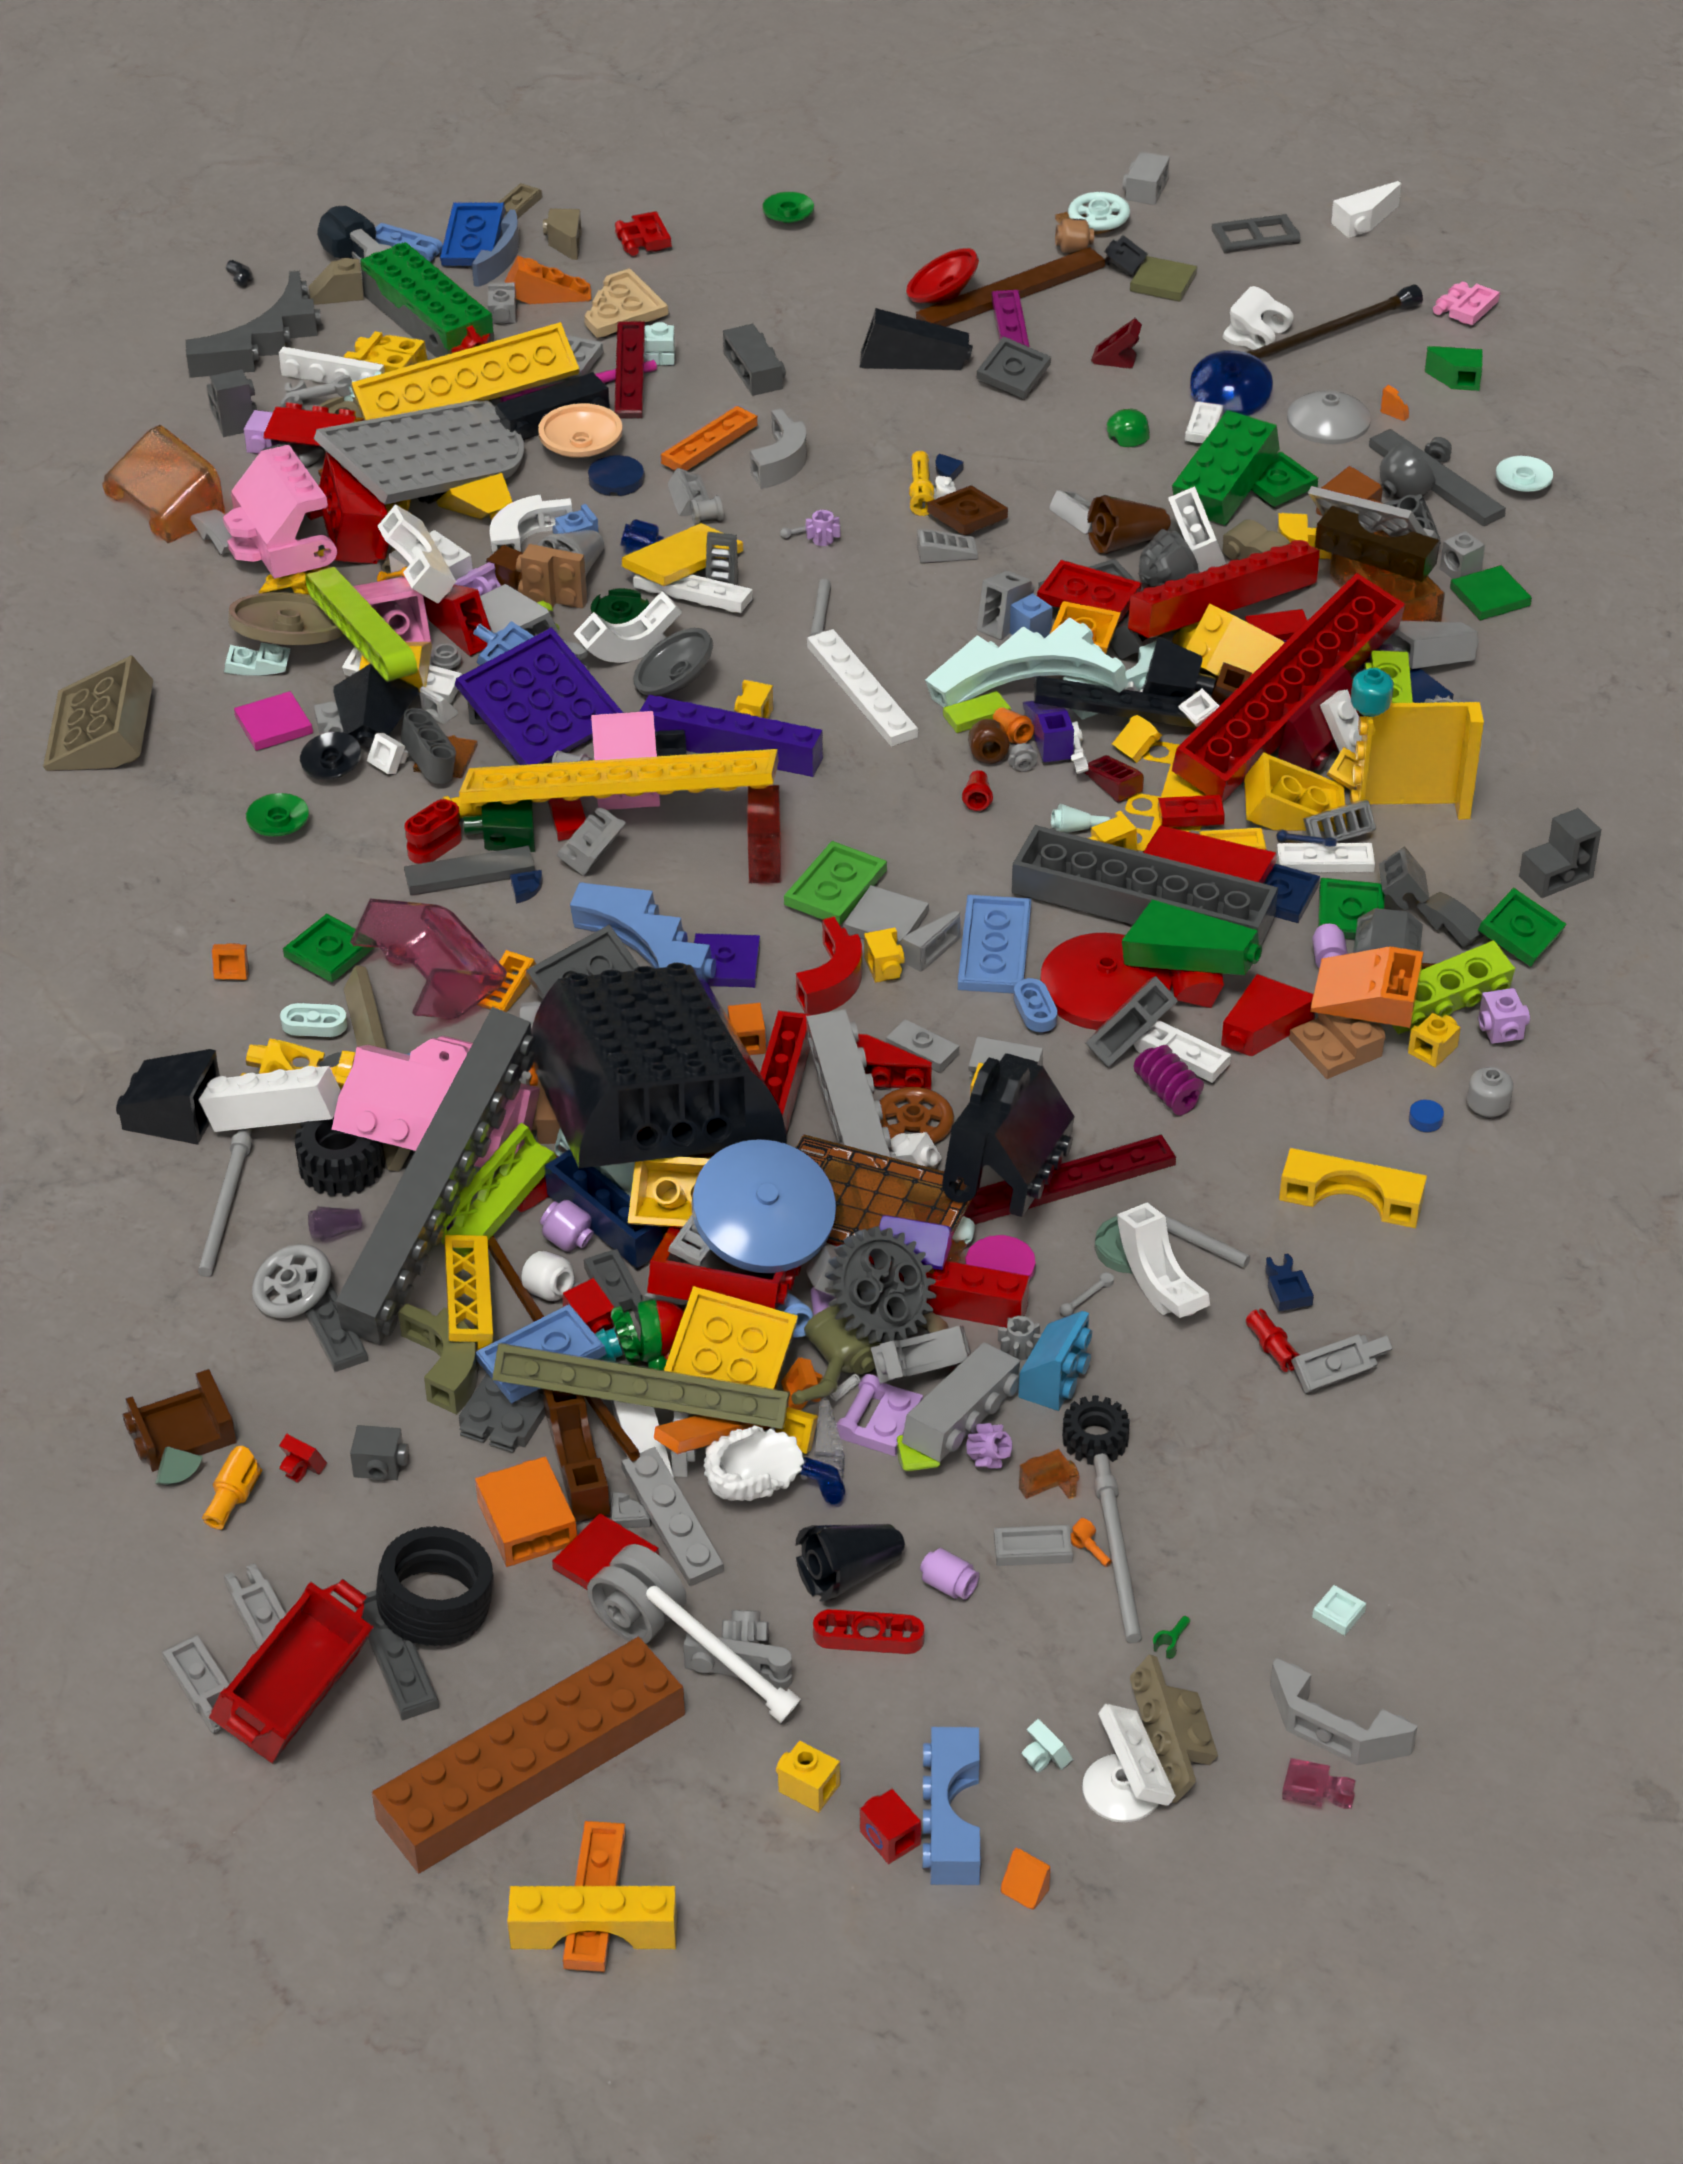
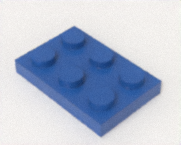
[440,203,506,266]

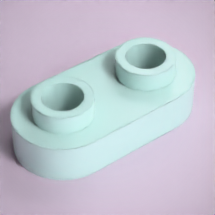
[280,1003,347,1037]

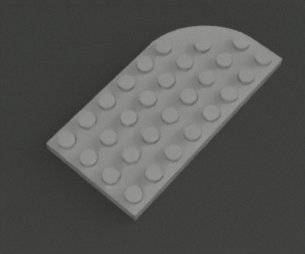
[314,400,524,504]

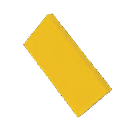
[622,523,743,586]

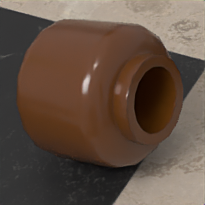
[968,719,1010,764]

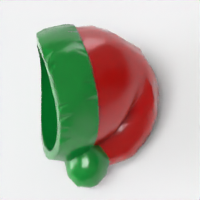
[638,1299,684,1370]

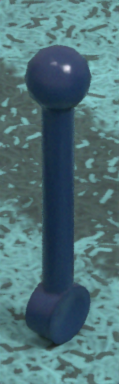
[1276,830,1337,847]

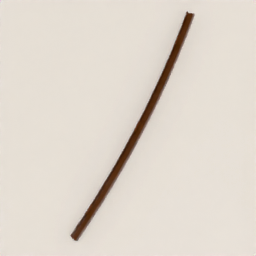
[488,1236,640,1462]

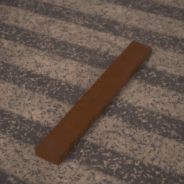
[916,247,1105,327]

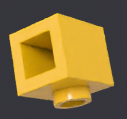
[776,1740,840,1813]

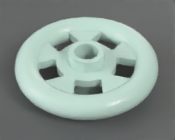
[1068,192,1130,231]

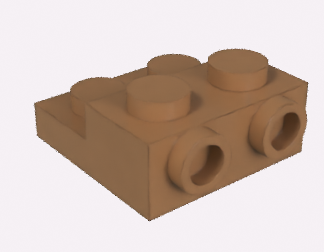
[516,544,587,609]
[1289,1013,1385,1079]

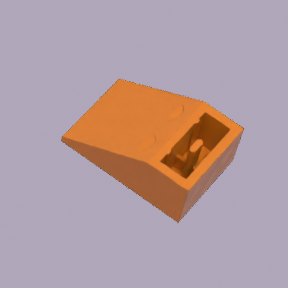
[1310,946,1423,1028]

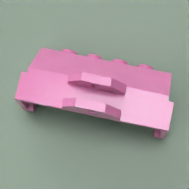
[223,445,337,579]
[332,1036,540,1169]

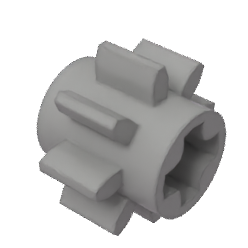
[998,1316,1041,1360]
[722,1610,769,1644]

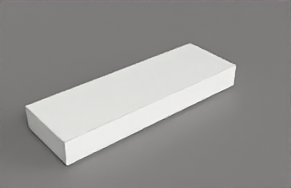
[1276,843,1375,872]
[1098,1704,1175,1806]

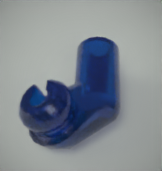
[799,1457,846,1505]

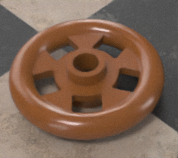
[879,1087,954,1144]

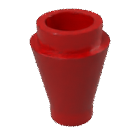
[962,770,993,811]

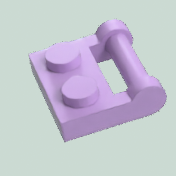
[834,1374,923,1456]

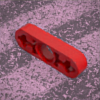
[813,1609,925,1654]

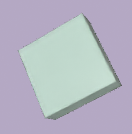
[1312,1585,1366,1636]

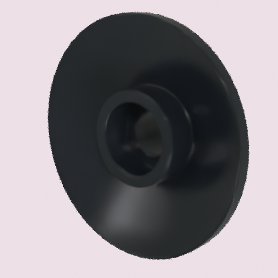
[300,732,361,780]

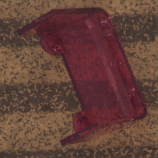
[350,898,507,1020]

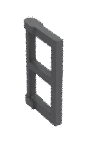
[1211,214,1301,252]

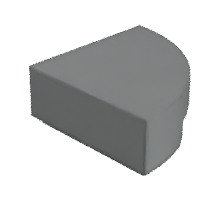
[611,1492,650,1528]

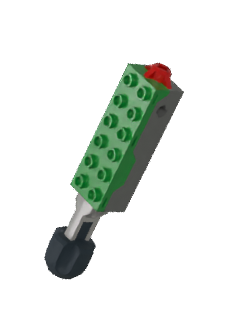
[317,206,494,358]

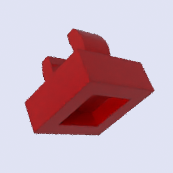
[279,1434,327,1483]

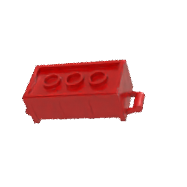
[319,452,389,564]
[209,1579,373,1764]

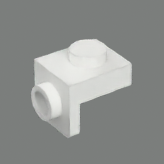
[888,1132,942,1171]

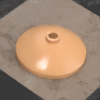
[538,403,623,458]

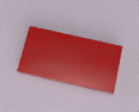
[1143,825,1277,883]

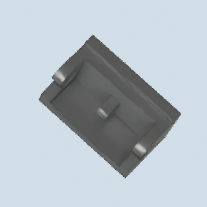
[1379,846,1430,910]

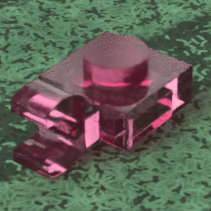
[1282,1758,1356,1809]

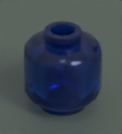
[620,519,664,555]

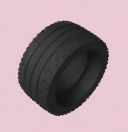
[376,1526,493,1646]

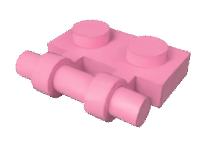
[1433,281,1500,325]

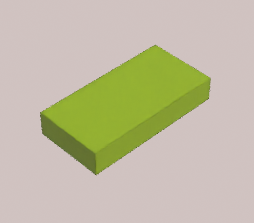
[943,691,1011,733]

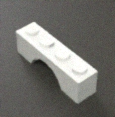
[378,504,457,603]

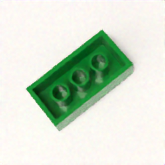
[1172,410,1280,525]

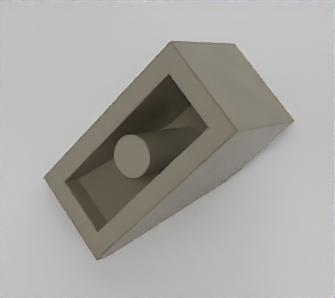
[543,209,582,260]
[309,258,364,305]

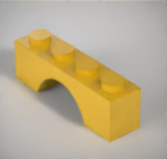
[1279,1148,1427,1229]
[507,1886,677,1949]

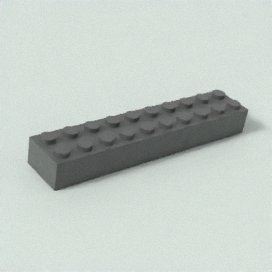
[336,1007,536,1345]

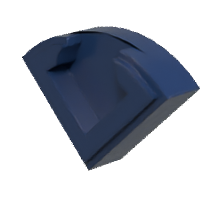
[935,453,964,481]
[510,870,542,904]

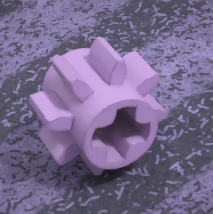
[806,510,840,546]
[966,1423,1012,1469]

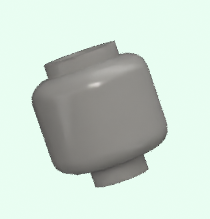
[1467,1067,1513,1118]

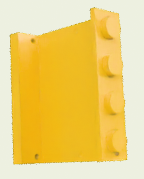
[1350,702,1484,820]

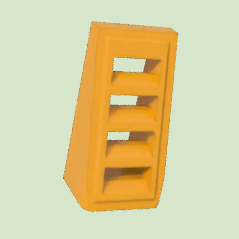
[475,950,536,1012]

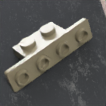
[1130,1655,1218,1804]

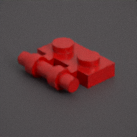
[615,211,672,256]

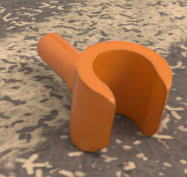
[1070,1518,1112,1567]

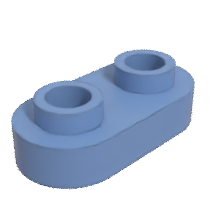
[1014,978,1057,1032]

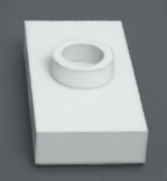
[1185,402,1223,443]

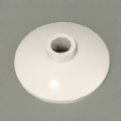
[1082,1754,1159,1823]

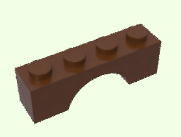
[543,1389,610,1521]

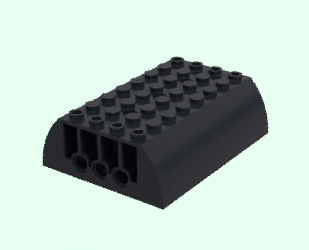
[531,962,787,1168]

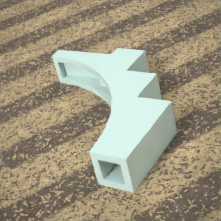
[925,617,1128,707]

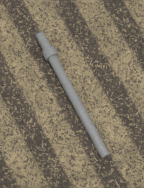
[198,1128,253,1277]
[1094,1454,1141,1643]

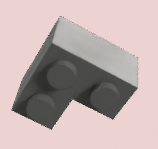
[207,369,257,437]
[1519,808,1602,898]

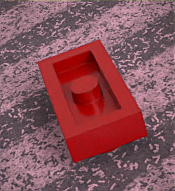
[1158,795,1225,828]

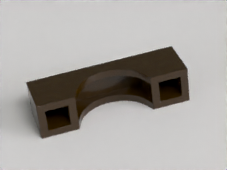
[1315,506,1440,582]

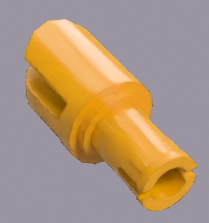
[202,1446,263,1530]

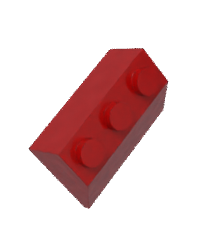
[263,402,364,447]

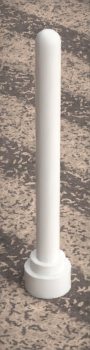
[646,1586,801,1723]

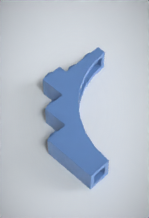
[570,882,716,983]

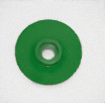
[762,192,814,223]
[246,793,309,836]

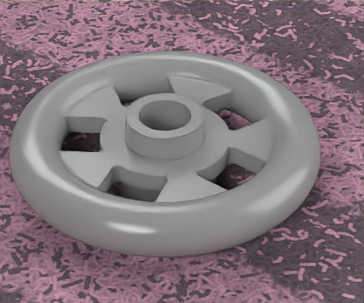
[252,1244,331,1318]

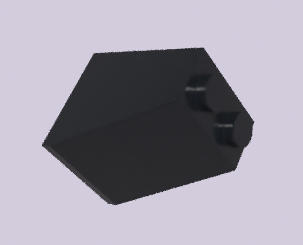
[116,1049,220,1145]

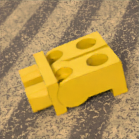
[343,331,427,373]

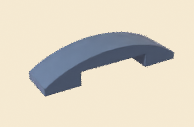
[472,209,519,287]

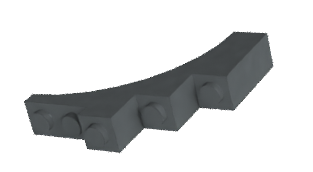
[185,271,322,378]

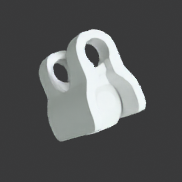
[1222,286,1293,350]

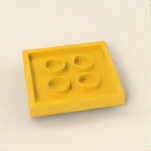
[664,1286,798,1389]

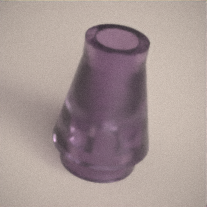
[308,1206,362,1241]

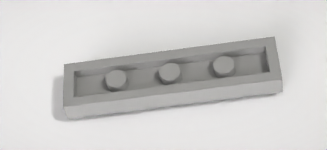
[621,1446,724,1587]

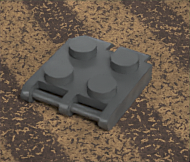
[459,1374,546,1453]

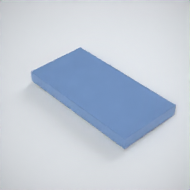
[958,895,1031,993]

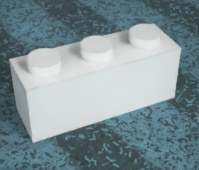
[1168,487,1226,572]

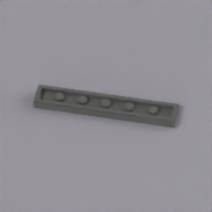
[1369,429,1506,526]

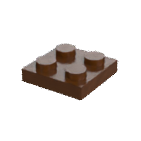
[927,485,1008,535]

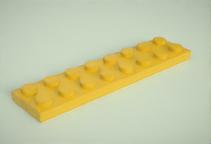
[351,322,580,420]

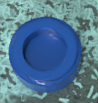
[1409,1100,1444,1132]

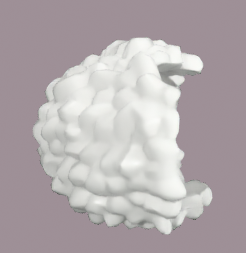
[703,1426,805,1501]

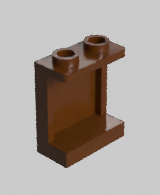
[122,1369,237,1472]

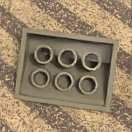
[43,655,153,771]

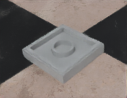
[843,885,929,945]

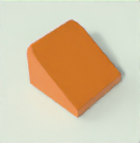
[1001,1848,1051,1910]

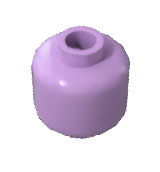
[540,1200,594,1252]

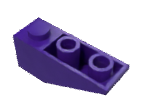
[1023,701,1074,762]

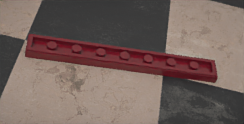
[909,1134,1176,1225]

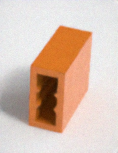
[475,1456,577,1567]

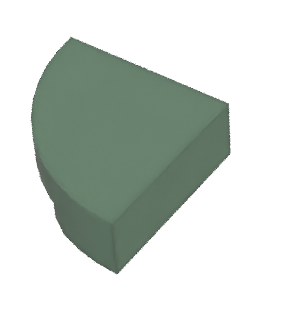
[155,1447,203,1485]

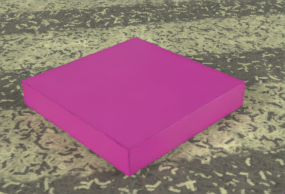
[234,691,313,751]

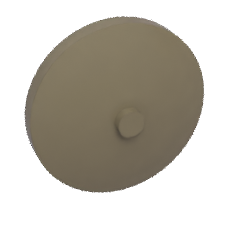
[228,592,344,645]

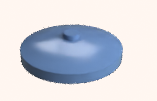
[692,1140,836,1273]

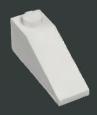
[1331,181,1401,238]

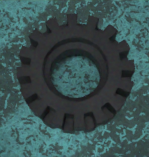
[1062,1395,1130,1465]

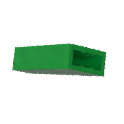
[1122,899,1262,975]

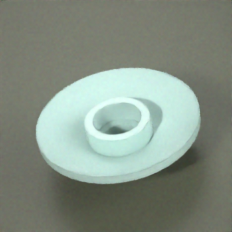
[1496,456,1553,492]

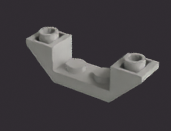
[1270,1657,1418,1765]

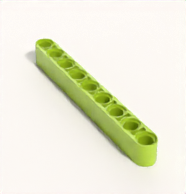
[305,566,418,682]

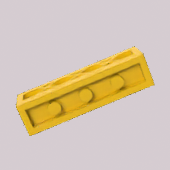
[444,1235,493,1351]

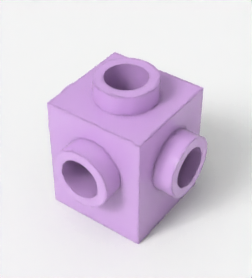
[1478,988,1530,1044]

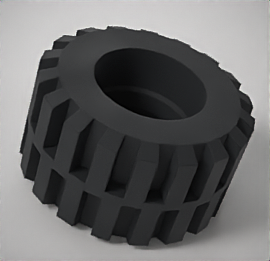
[295,1117,385,1196]

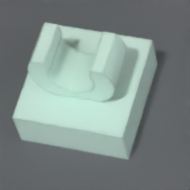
[1022,1719,1073,1773]

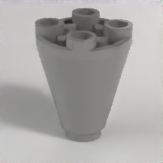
[538,530,604,576]

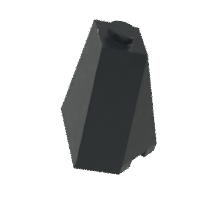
[333,664,419,748]

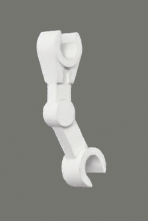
[1071,721,1089,774]

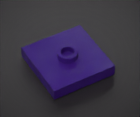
[694,933,760,988]

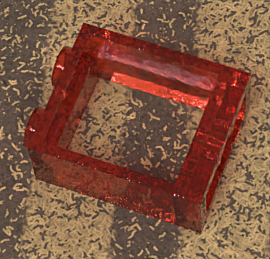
[747,785,781,883]

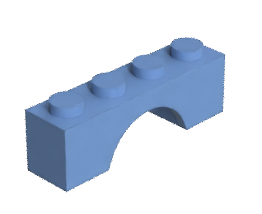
[923,1727,980,1885]

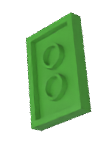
[784,841,887,925]

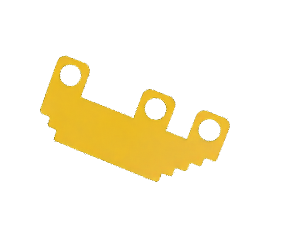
[1125,741,1206,851]

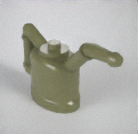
[791,1306,882,1404]

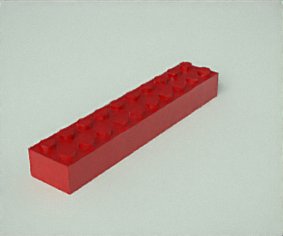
[1171,573,1406,803]

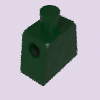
[463,800,535,852]

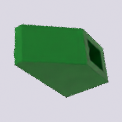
[1425,346,1483,391]

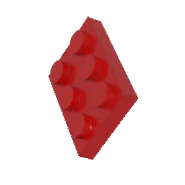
[1037,560,1142,625]

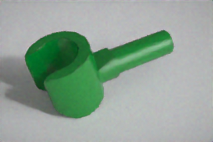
[1153,1616,1190,1659]

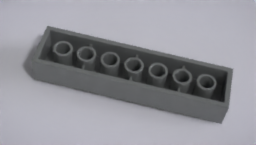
[1012,825,1278,945]

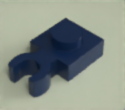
[1265,1254,1314,1311]

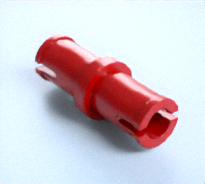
[1246,1309,1300,1372]

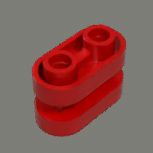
[404,799,462,864]

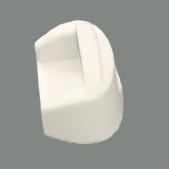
[933,476,956,499]

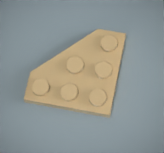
[584,268,668,338]

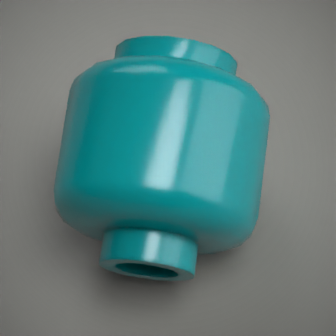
[1351,668,1394,717]

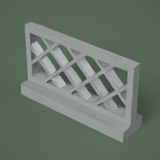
[1308,486,1438,539]

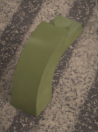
[398,1303,478,1415]

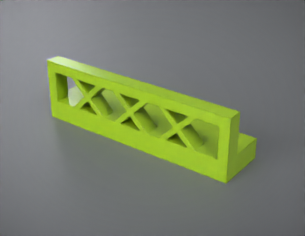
[441,1123,557,1257]

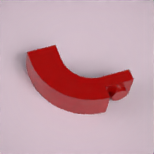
[796,916,862,1015]

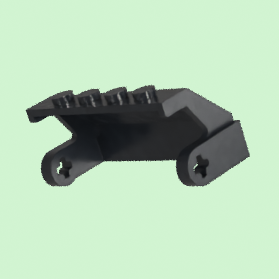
[942,1053,1075,1217]

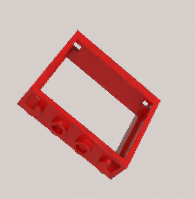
[647,1227,802,1310]

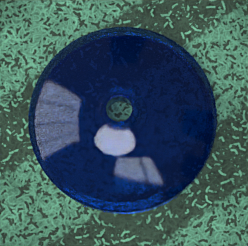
[1190,350,1273,416]

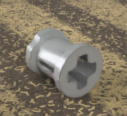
[690,495,723,525]

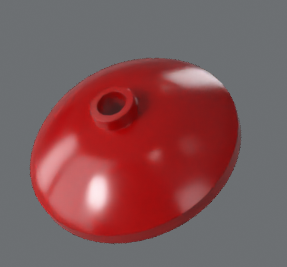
[906,248,979,304]

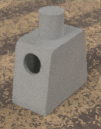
[977,571,1035,640]

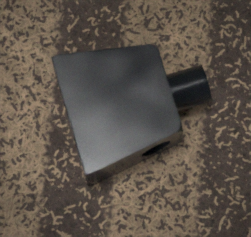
[1142,637,1216,699]

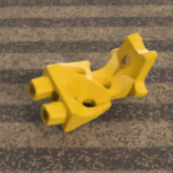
[240,1038,355,1090]

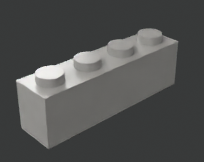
[902,1342,1021,1462]

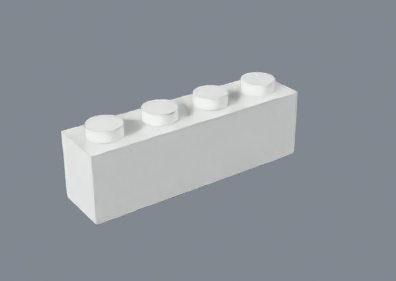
[199,1066,341,1132]

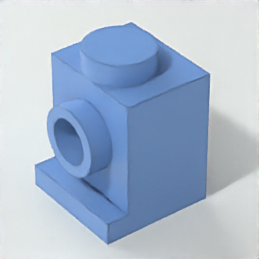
[552,504,599,534]

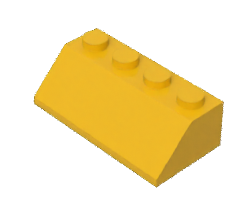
[628,1157,709,1228]

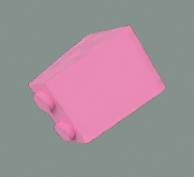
[353,577,431,642]
[591,711,660,810]

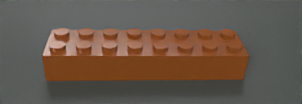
[372,1636,685,1874]

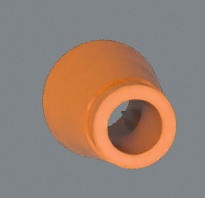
[993,707,1034,744]

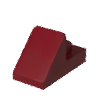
[1091,318,1142,369]

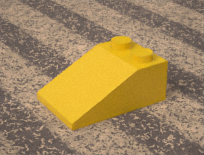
[1186,604,1285,676]
[1244,752,1347,832]

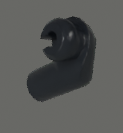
[226,260,252,287]

